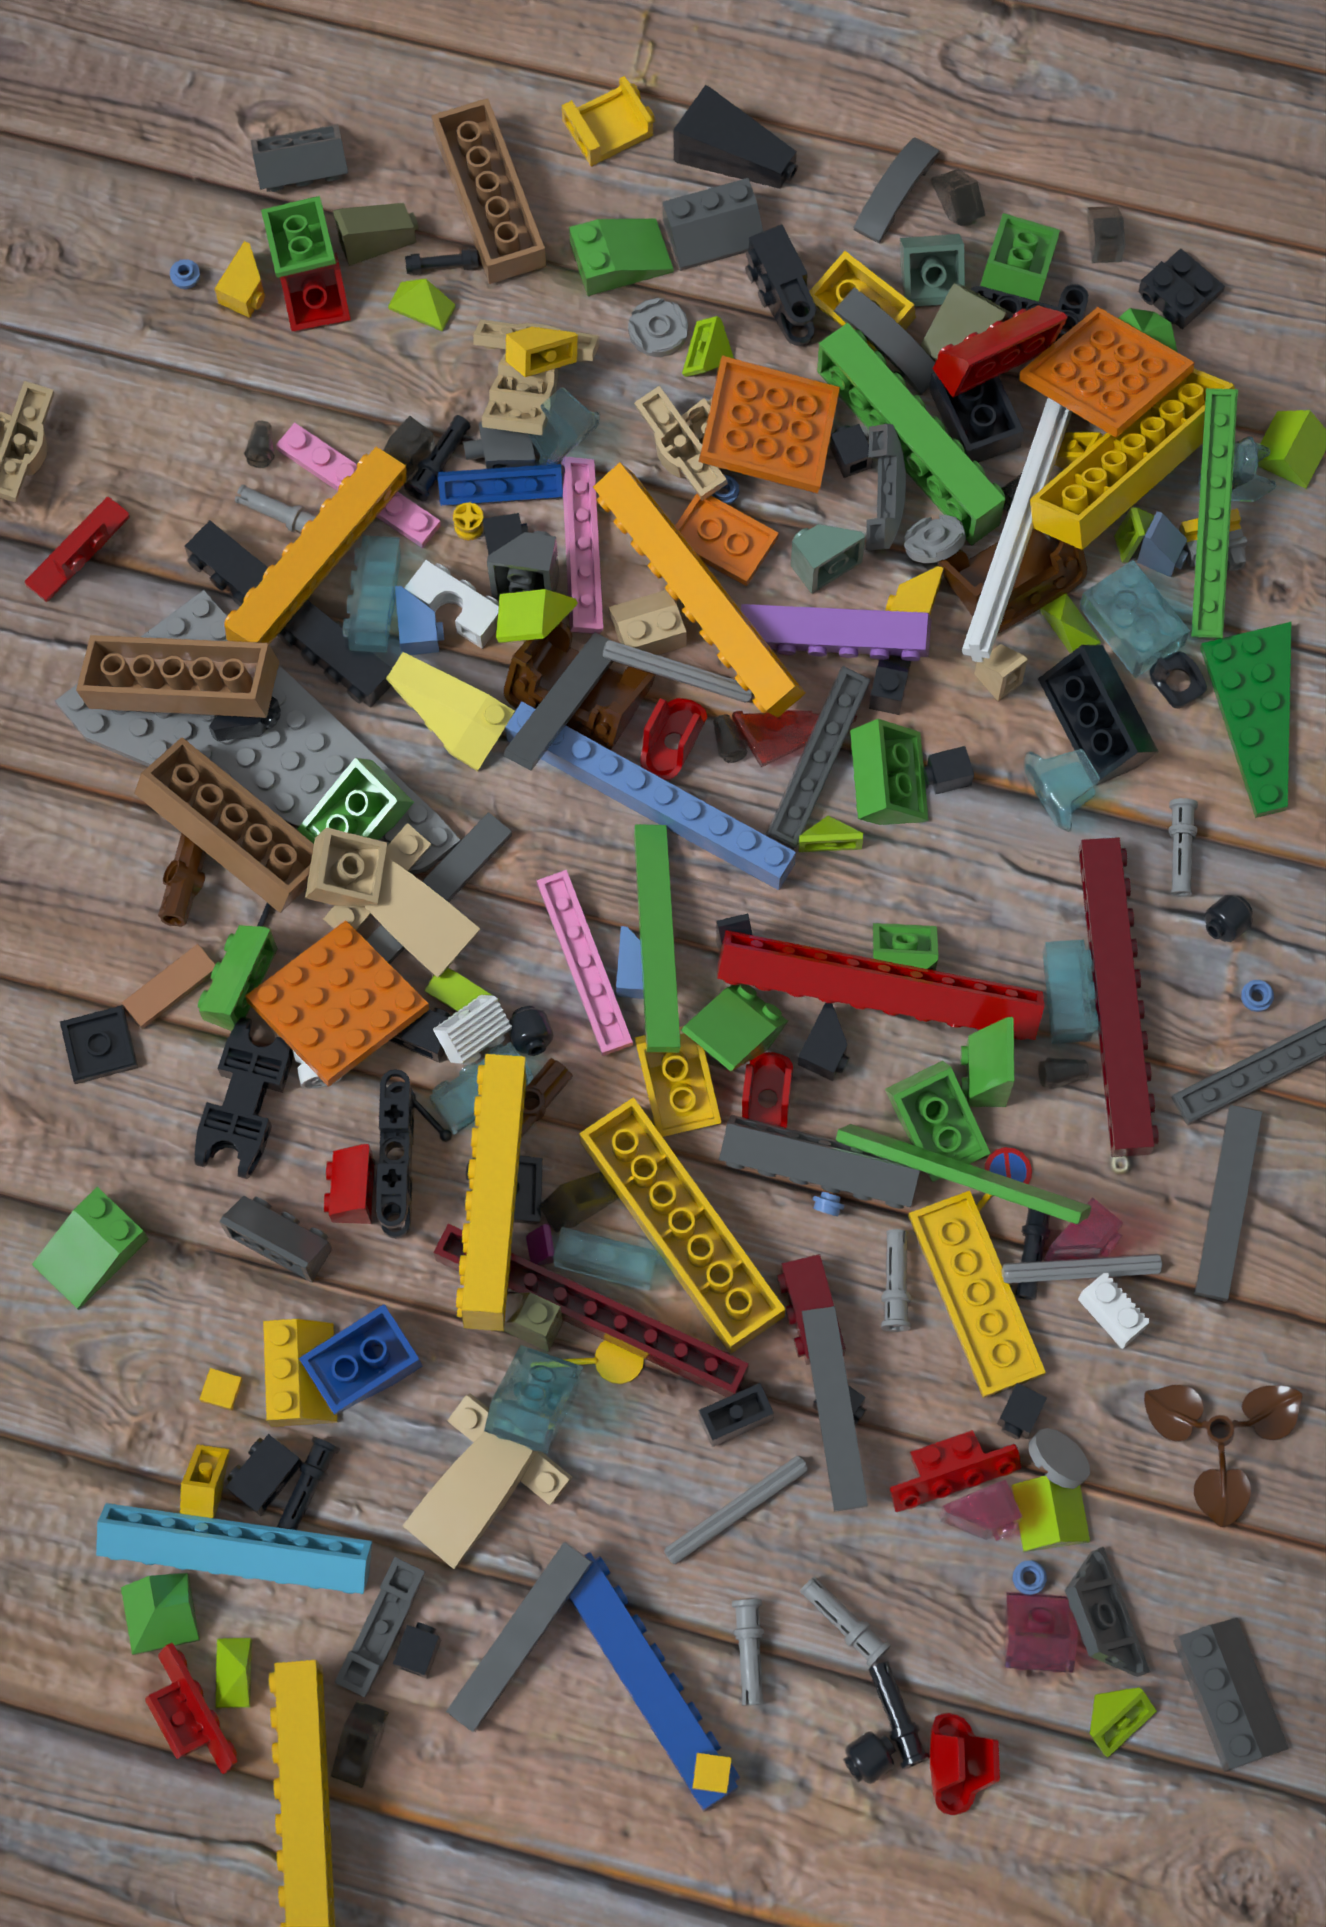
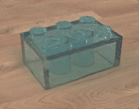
[1079,560,1190,678]
[484,1345,583,1454]

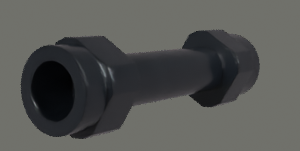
[405,248,479,275]

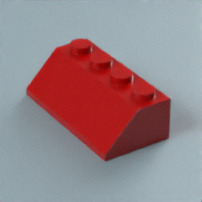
[932,306,1068,397]

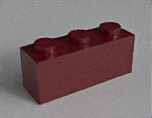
[776,1254,846,1365]

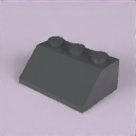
[251,124,348,192]
[662,178,763,271]
[487,531,560,601]
[219,1196,332,1283]

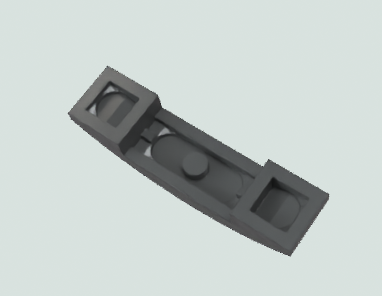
[853,137,940,244]
[833,288,935,395]
[866,424,906,551]
[334,1557,425,1697]

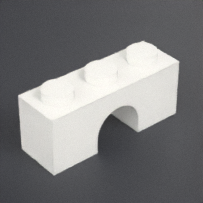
[405,560,499,649]

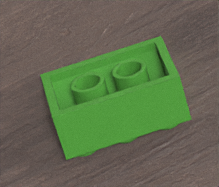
[850,719,929,825]
[198,925,278,1031]

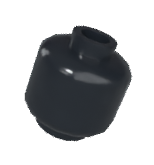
[1205,895,1253,942]
[508,1006,553,1056]
[843,1731,896,1784]

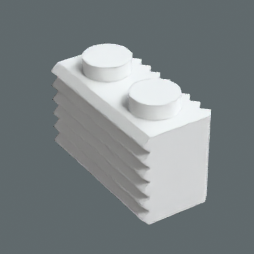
[433,995,512,1065]
[1078,1273,1149,1349]

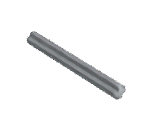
[603,640,752,703]
[1002,1254,1163,1283]
[664,1456,808,1564]

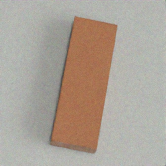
[122,944,215,1030]

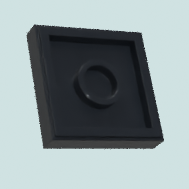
[60,1005,138,1084]

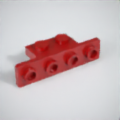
[25,497,130,602]
[890,1430,1021,1512]
[145,1642,237,1774]

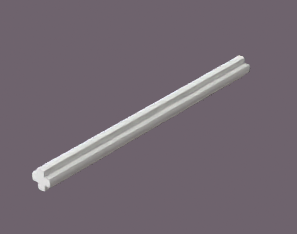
[962,398,1072,662]

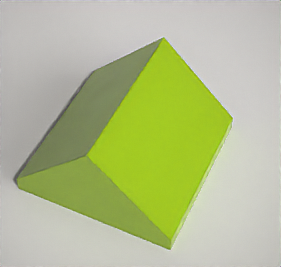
[1251,410,1326,489]
[496,589,578,643]
[1012,1475,1090,1552]

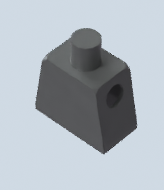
[463,421,536,469]

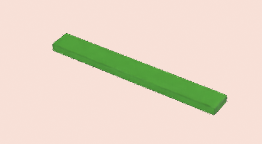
[1191,388,1238,639]
[634,824,681,1053]
[836,1124,1092,1224]

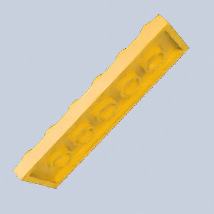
[908,1190,1046,1398]

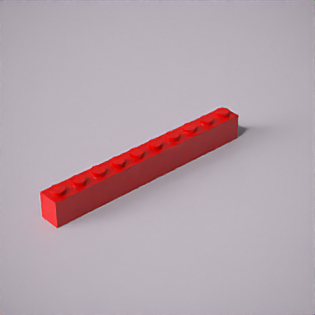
[717,930,1045,1040]

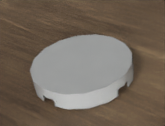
[628,298,688,357]
[904,515,966,563]
[1029,1428,1090,1489]

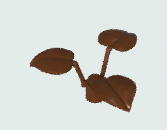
[1144,1385,1302,1528]

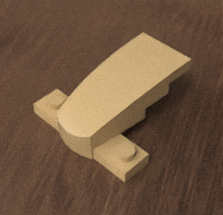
[473,319,599,435]
[0,381,54,503]
[634,386,728,501]
[323,823,481,978]
[403,1393,573,1569]

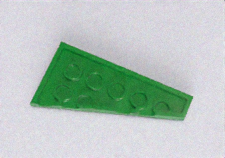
[1200,621,1292,818]

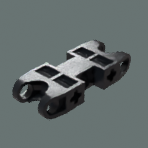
[194,1017,293,1179]
[376,1069,414,1239]

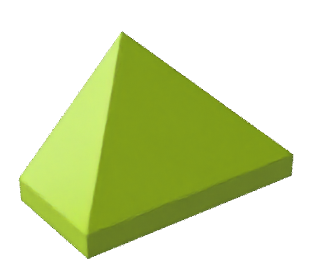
[388,278,456,332]
[682,316,734,377]
[1114,507,1155,563]
[1040,593,1101,653]
[798,816,863,853]
[215,1638,252,1708]
[1090,1687,1157,1758]

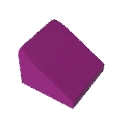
[526,1224,556,1266]

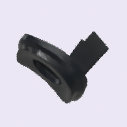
[1149,651,1207,709]

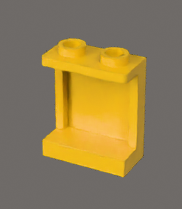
[562,76,655,166]

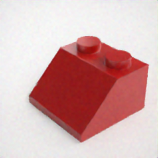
[280,252,351,332]
[324,1144,375,1224]

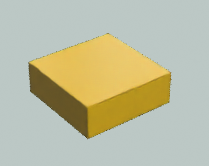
[199,1368,243,1411]
[692,1753,731,1794]

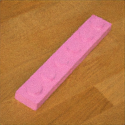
[276,423,441,548]
[561,457,603,634]
[537,870,633,1056]

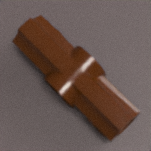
[158,833,206,927]
[521,1058,573,1138]

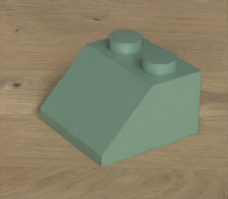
[900,234,965,307]
[791,524,865,594]

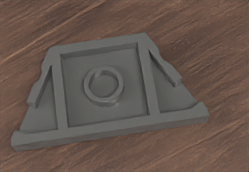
[1065,1547,1150,1677]

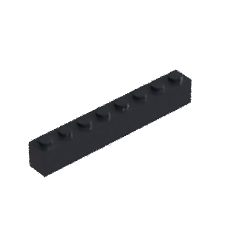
[185,520,392,708]

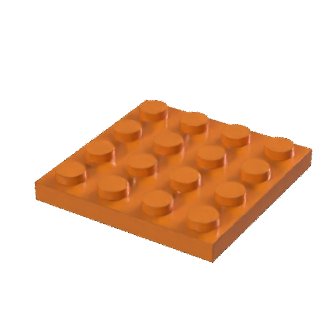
[1020,307,1195,438]
[698,356,840,494]
[245,920,429,1087]

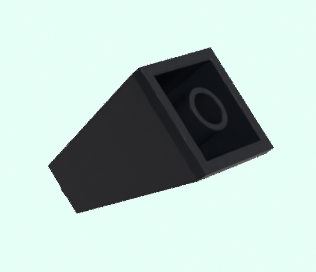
[673,85,798,189]

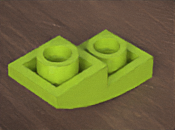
[424,968,499,1012]

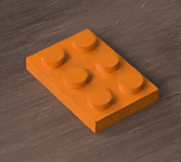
[675,493,779,586]

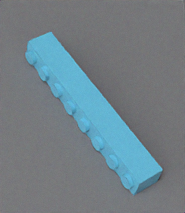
[96,1503,372,1594]

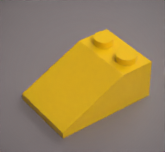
[635,1026,722,1137]

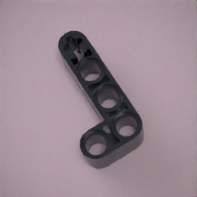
[971,284,1089,343]

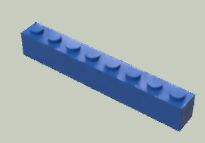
[569,1552,740,1812]

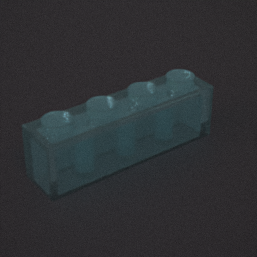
[343,535,401,653]

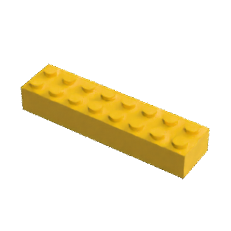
[1030,368,1235,550]
[456,1054,526,1331]
[579,1097,786,1354]
[269,1660,336,1927]

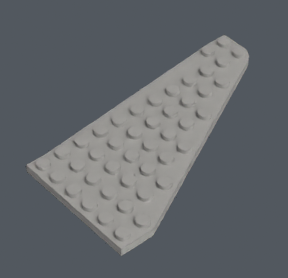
[55,590,460,874]

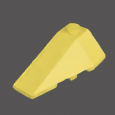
[386,652,515,771]

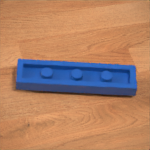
[438,464,563,506]

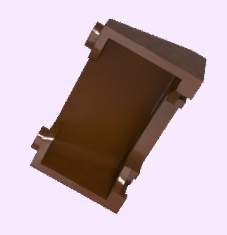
[937,528,1087,634]
[504,622,656,750]

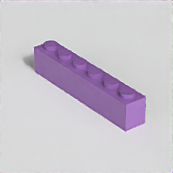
[741,604,931,661]

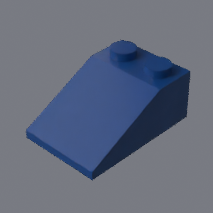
[299,1304,423,1415]

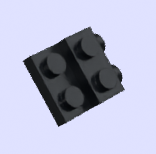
[1138,248,1225,330]
[465,1156,543,1225]

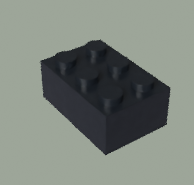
[929,372,1024,463]

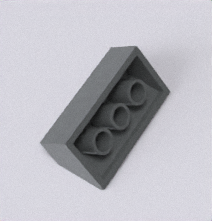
[1173,1618,1289,1772]

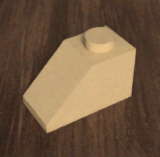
[974,644,1028,701]

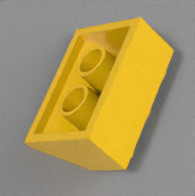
[809,251,916,352]
[263,1319,338,1427]

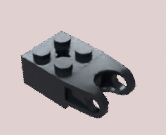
[745,224,816,346]

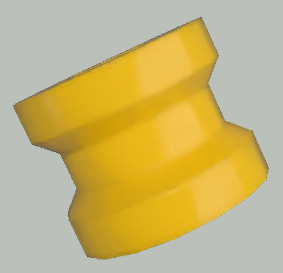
[453,502,484,541]

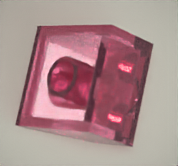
[1044,1197,1123,1261]
[938,1479,1022,1542]
[1004,1592,1078,1673]

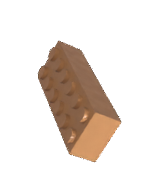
[431,98,546,284]
[76,635,279,718]
[134,737,314,913]

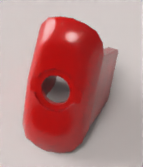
[640,698,707,780]
[742,1052,793,1128]
[930,1713,1000,1815]

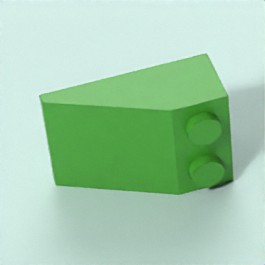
[261,196,336,278]
[980,213,1060,302]
[569,218,674,296]
[297,758,414,844]
[681,984,788,1072]
[960,1017,1014,1107]
[885,1060,991,1182]
[32,1187,149,1310]

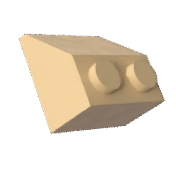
[608,590,686,655]
[305,827,387,906]

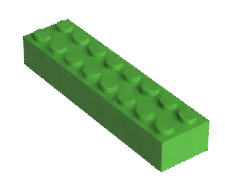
[817,322,1005,546]

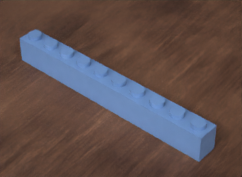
[505,702,796,890]

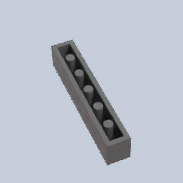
[719,1115,920,1209]

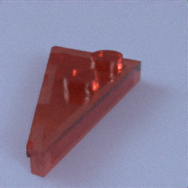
[732,711,857,768]

